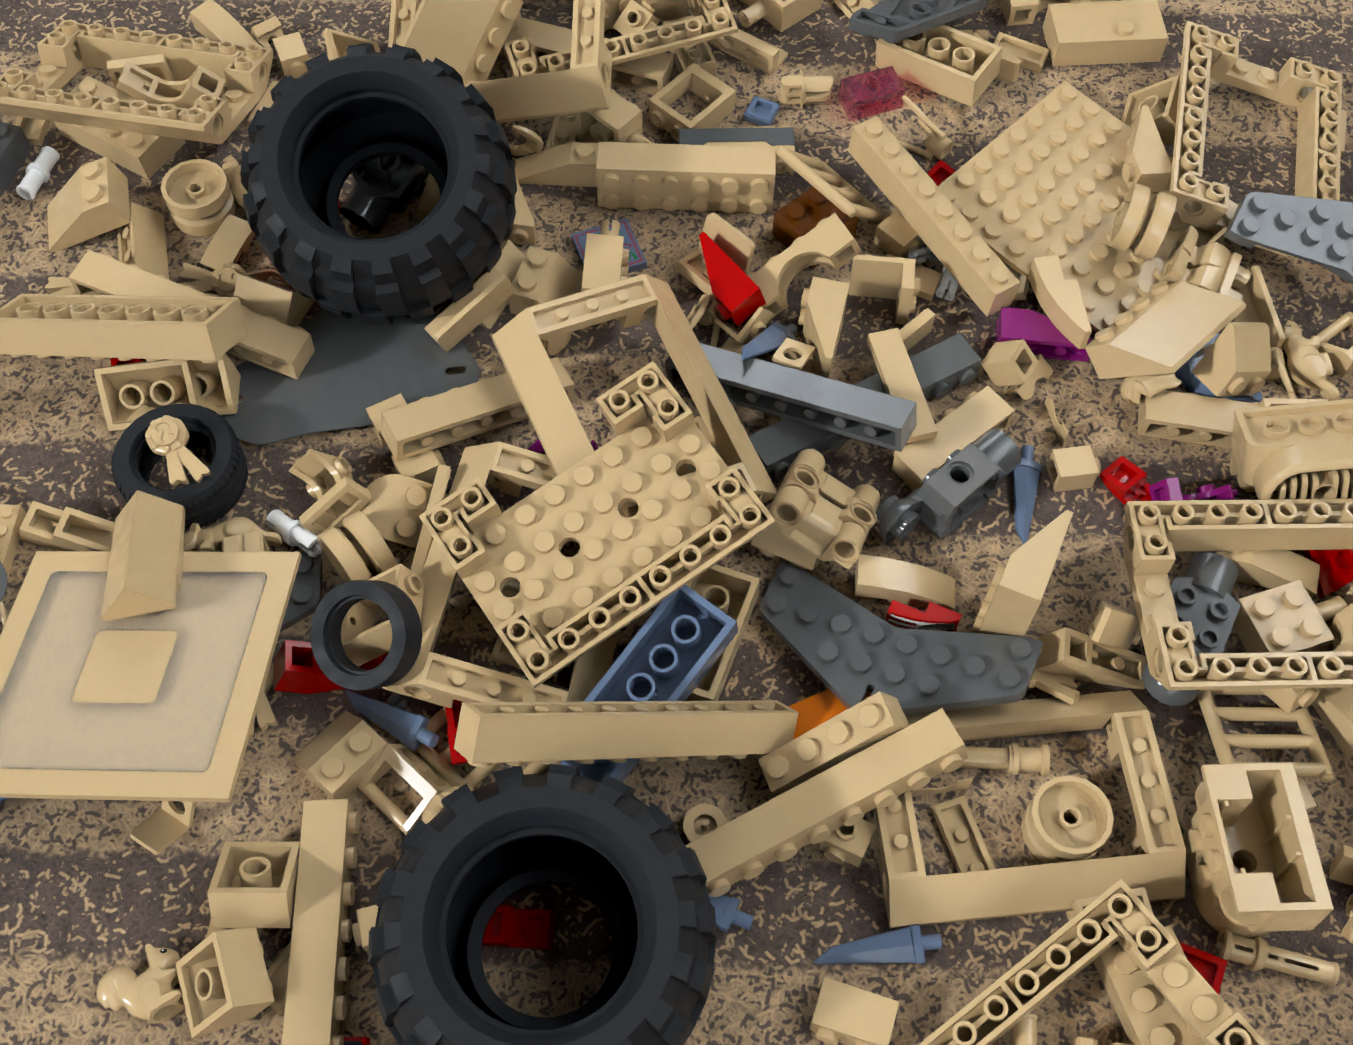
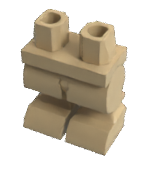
[1159,225,1252,301]

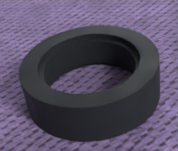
[310,580,422,690]

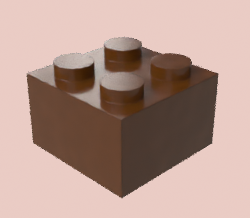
[772,187,859,270]

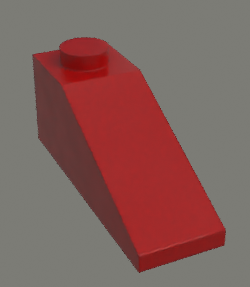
[699,231,766,326]
[274,639,388,694]

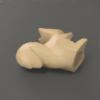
[96,944,185,1024]

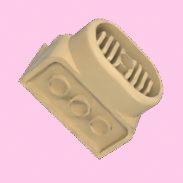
[1230,399,1353,500]
[1184,762,1334,939]

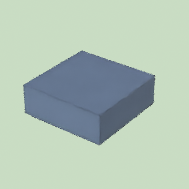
[743,96,780,126]

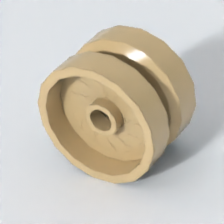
[160,159,237,236]
[1109,182,1177,260]
[317,510,398,583]
[1021,775,1114,864]

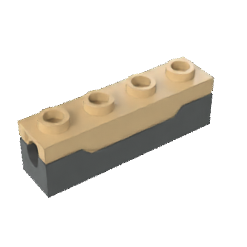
[678,127,795,174]

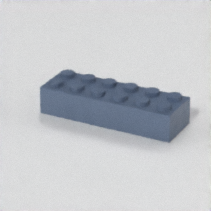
[559,585,738,783]

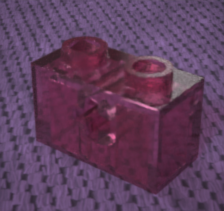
[838,66,906,121]

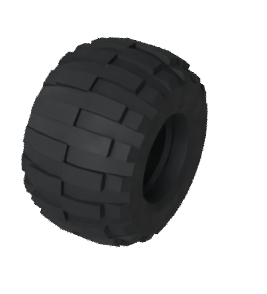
[240,43,517,324]
[368,764,717,1045]

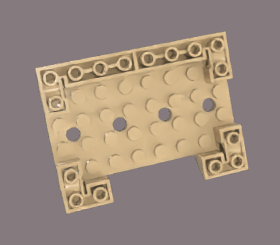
[419,361,776,688]

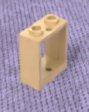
[649,63,736,141]
[341,563,425,666]

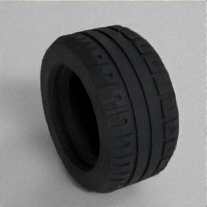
[111,404,248,532]

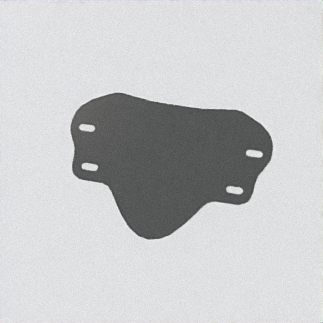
[221,309,479,445]

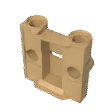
[769,449,880,570]

